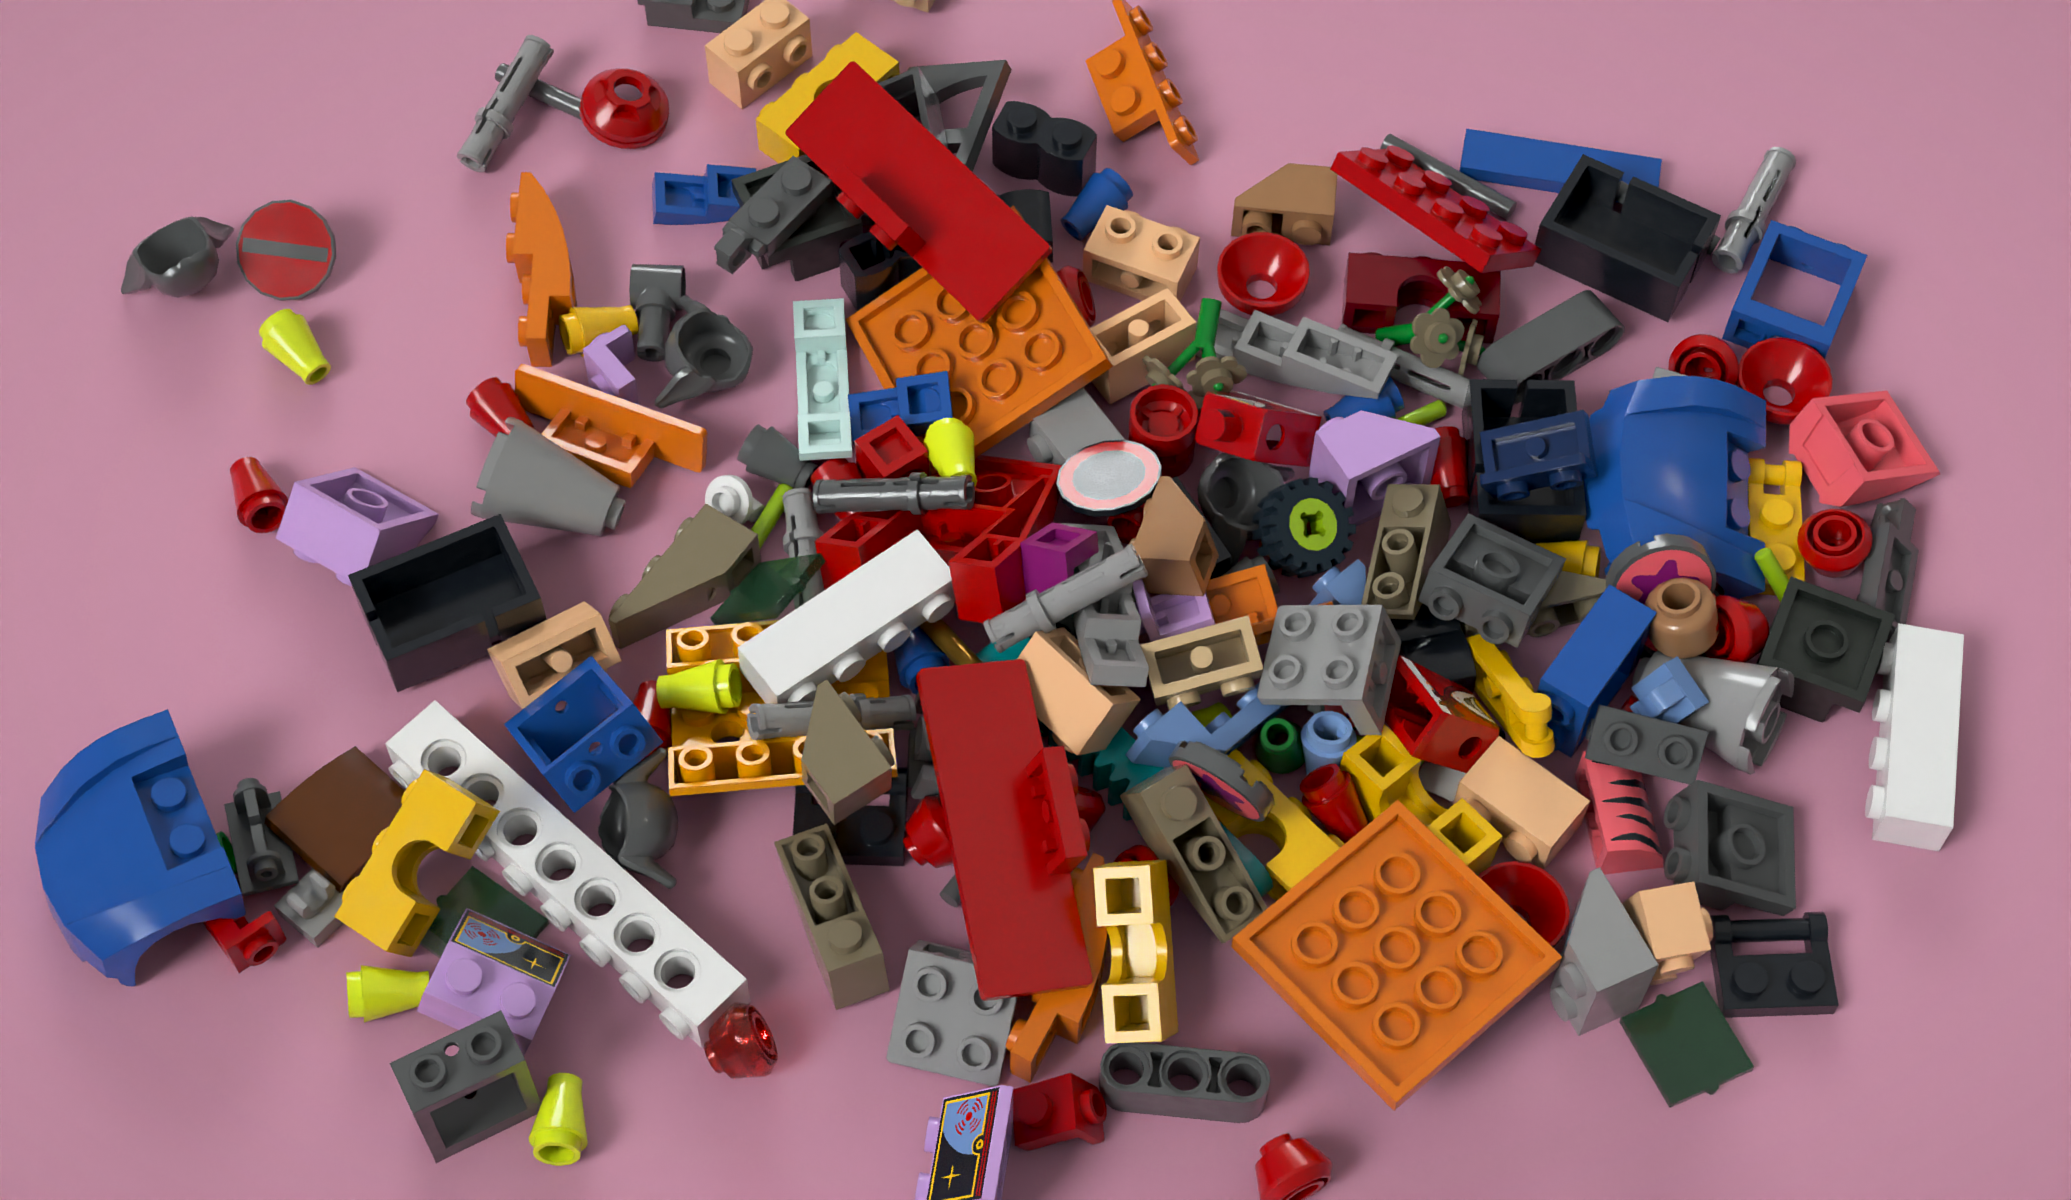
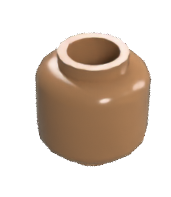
[1645,577,1720,659]

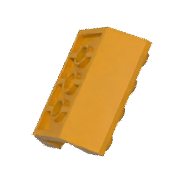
[666,620,898,796]

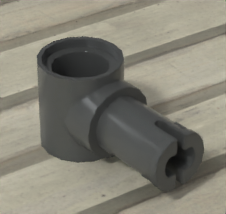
[629,264,686,362]

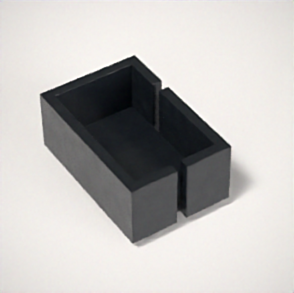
[1535,154,1721,322]
[1462,379,1587,544]
[348,514,547,692]

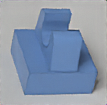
[1630,656,1709,724]

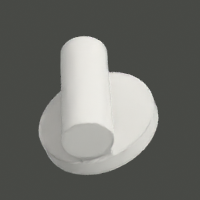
[705,475,765,524]

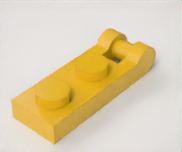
[1748,458,1805,596]
[1466,634,1555,758]

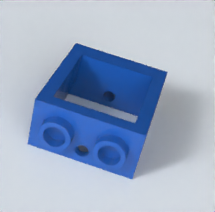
[1722,220,1868,359]
[1536,584,1657,758]
[504,656,663,813]

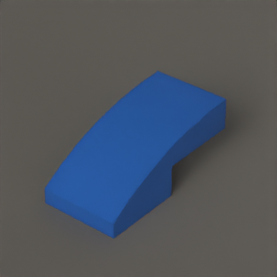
[652,164,756,225]
[848,371,953,448]

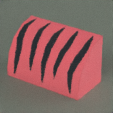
[1575,751,1664,875]

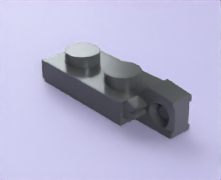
[714,155,833,275]
[1856,498,1919,642]

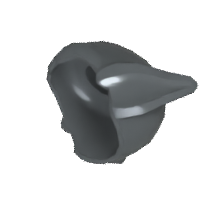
[121,216,234,298]
[655,295,753,409]
[1197,453,1295,568]
[598,748,678,889]

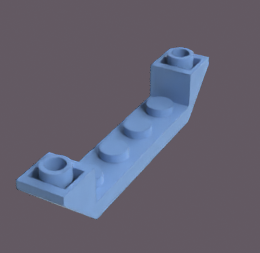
[1125,559,1366,768]

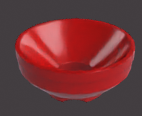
[579,68,669,149]
[1217,232,1310,316]
[1736,337,1833,425]
[1478,861,1570,948]

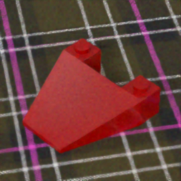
[814,455,1062,625]

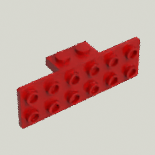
[785,61,1052,323]
[916,659,1093,1001]

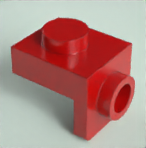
[1013,1073,1107,1151]

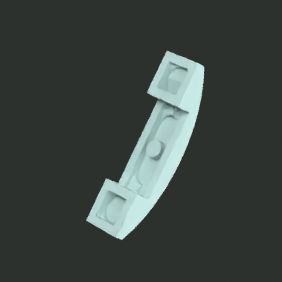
[793,298,852,461]

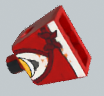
[1195,391,1322,467]
[1385,655,1505,773]

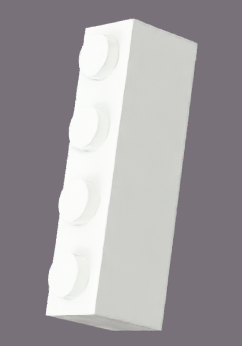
[738,529,956,704]
[1865,623,1964,851]

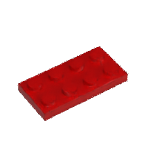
[1330,145,1542,273]

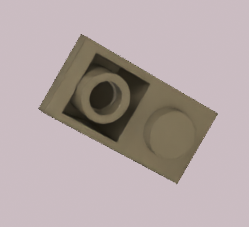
[801,680,895,825]

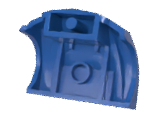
[1583,376,1766,599]
[35,709,246,986]

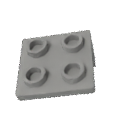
[1257,605,1401,735]
[886,940,1017,1086]

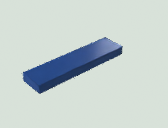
[1459,128,1662,203]

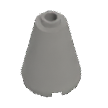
[471,417,626,536]
[1632,651,1794,775]

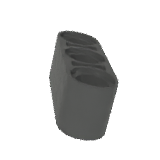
[1477,290,1625,405]
[1099,1042,1270,1123]

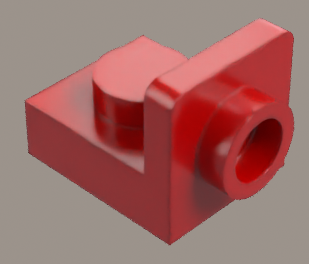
[202,911,287,973]

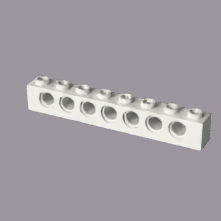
[385,700,751,1048]

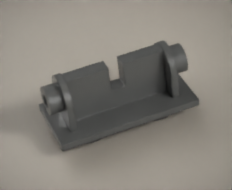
[1585,704,1708,785]
[224,778,299,897]

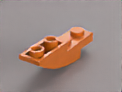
[506,172,577,367]
[1005,852,1108,1083]

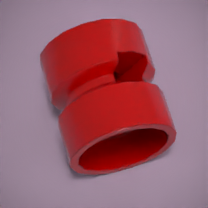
[1128,384,1198,478]

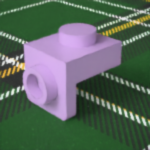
[583,325,639,405]
[1132,579,1215,642]

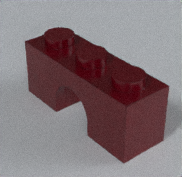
[1342,252,1501,344]

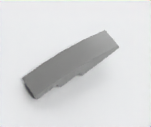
[1196,309,1399,399]
[1061,523,1149,687]

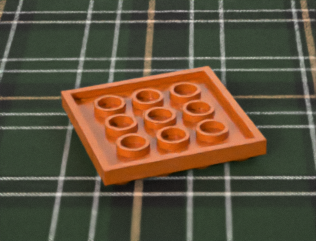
[845,206,1113,475]
[1231,800,1562,1111]

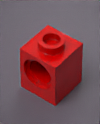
[854,415,929,479]

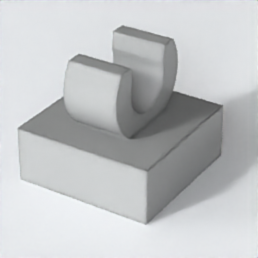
[274,868,344,948]

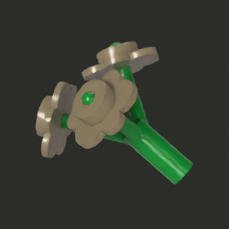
[1375,266,1486,376]
[1142,298,1247,416]

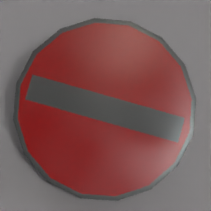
[236,200,337,301]

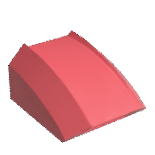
[1789,390,1940,507]

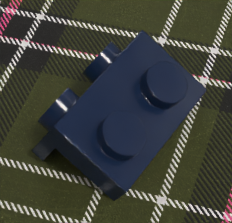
[1479,410,1598,501]

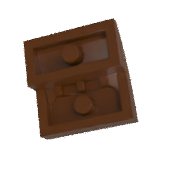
[264,746,405,893]

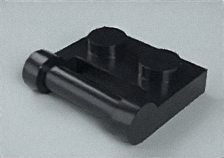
[793,767,908,866]
[1710,911,1839,1018]

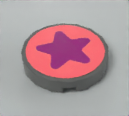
[1605,533,1716,605]
[1169,740,1275,822]

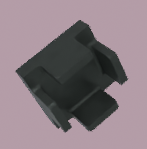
[731,155,863,281]
[1756,577,1895,722]

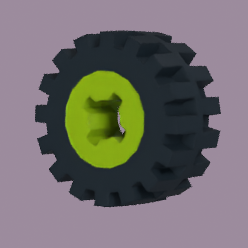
[1252,477,1356,578]

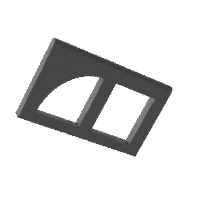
[860,60,1012,226]

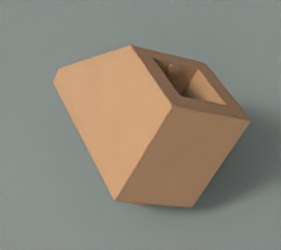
[1231,163,1338,245]
[1129,476,1219,596]

